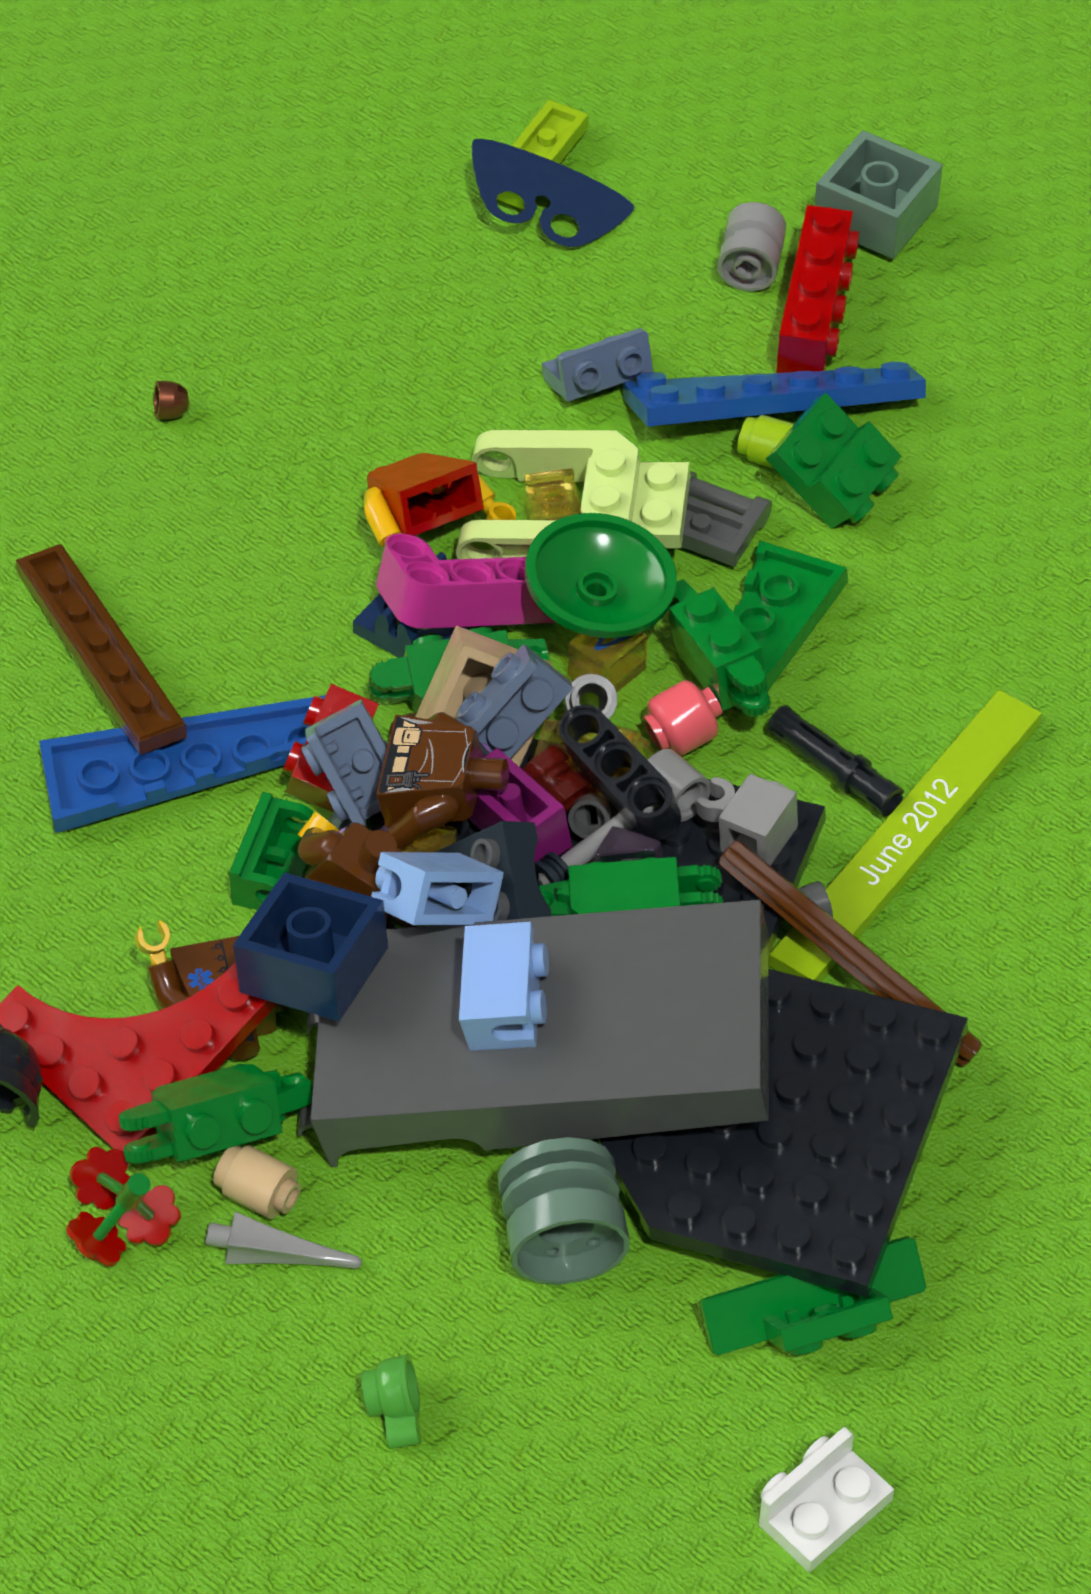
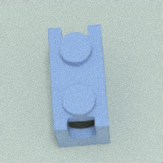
[371,852,504,925]
[459,922,549,1051]

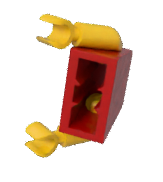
[364,453,516,546]

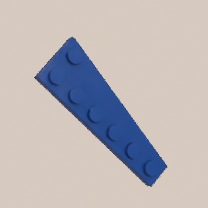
[623,362,926,427]
[39,695,326,833]

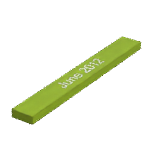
[768,690,1042,982]

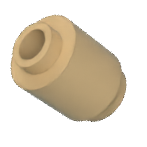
[213,1145,301,1219]

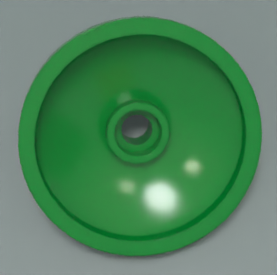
[524,513,677,638]

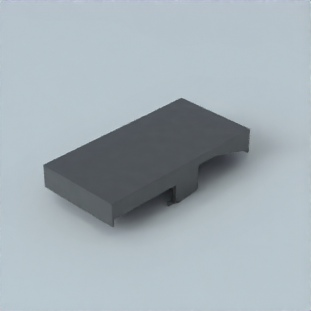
[298,900,769,1167]

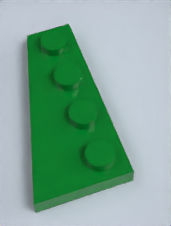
[733,541,848,708]

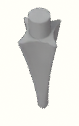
[206,1212,362,1269]

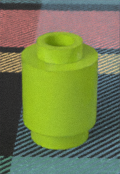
[737,415,794,469]

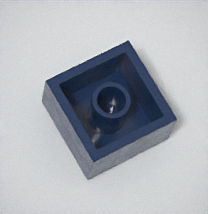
[233,872,388,1022]

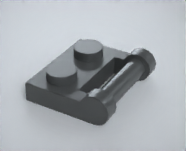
[682,471,772,567]

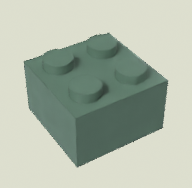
[815,130,943,259]

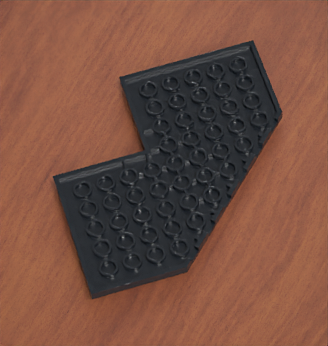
[520,738,968,1298]

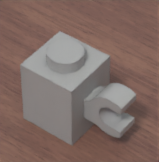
[696,774,798,866]

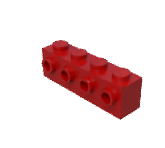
[776,205,860,373]

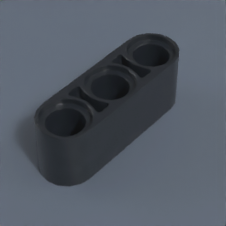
[559,705,681,841]

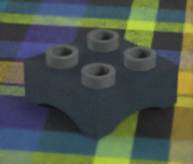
[436,821,552,921]

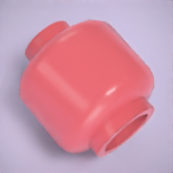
[642,680,723,756]

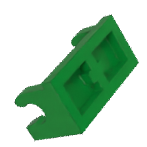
[229,792,313,910]

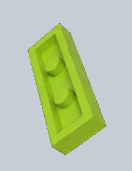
[497,100,589,210]

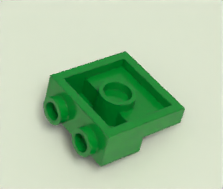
[765,393,902,529]

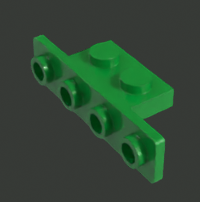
[700,1236,926,1355]

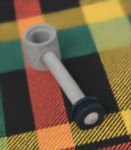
[534,749,711,885]

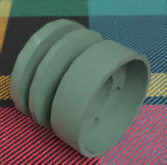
[498,1137,629,1285]

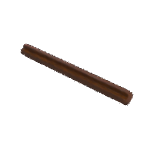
[719,840,982,1066]

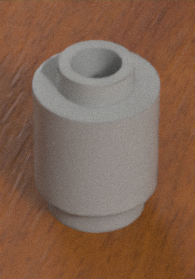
[563,674,617,719]

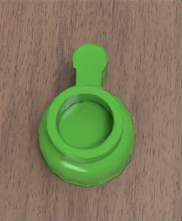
[362,1354,421,1449]

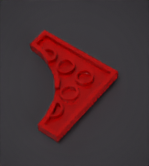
[0,963,278,1152]

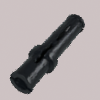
[767,705,904,816]

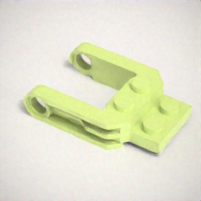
[456,430,691,559]

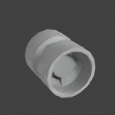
[717,202,787,292]

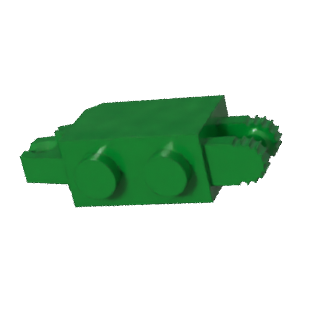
[667,579,771,718]
[539,857,724,916]

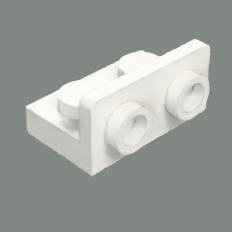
[759,1427,894,1573]

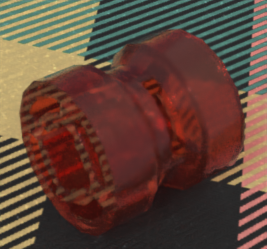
[522,744,592,812]

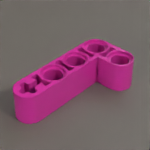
[376,533,557,629]

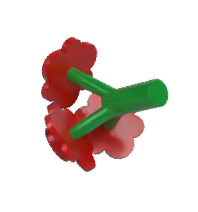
[66,1147,181,1266]

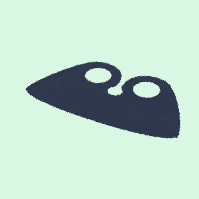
[472,139,634,247]

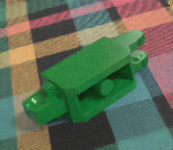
[368,627,550,713]
[118,1064,313,1164]

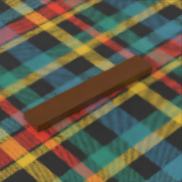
[16,544,187,755]

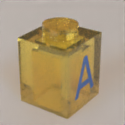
[568,632,648,693]

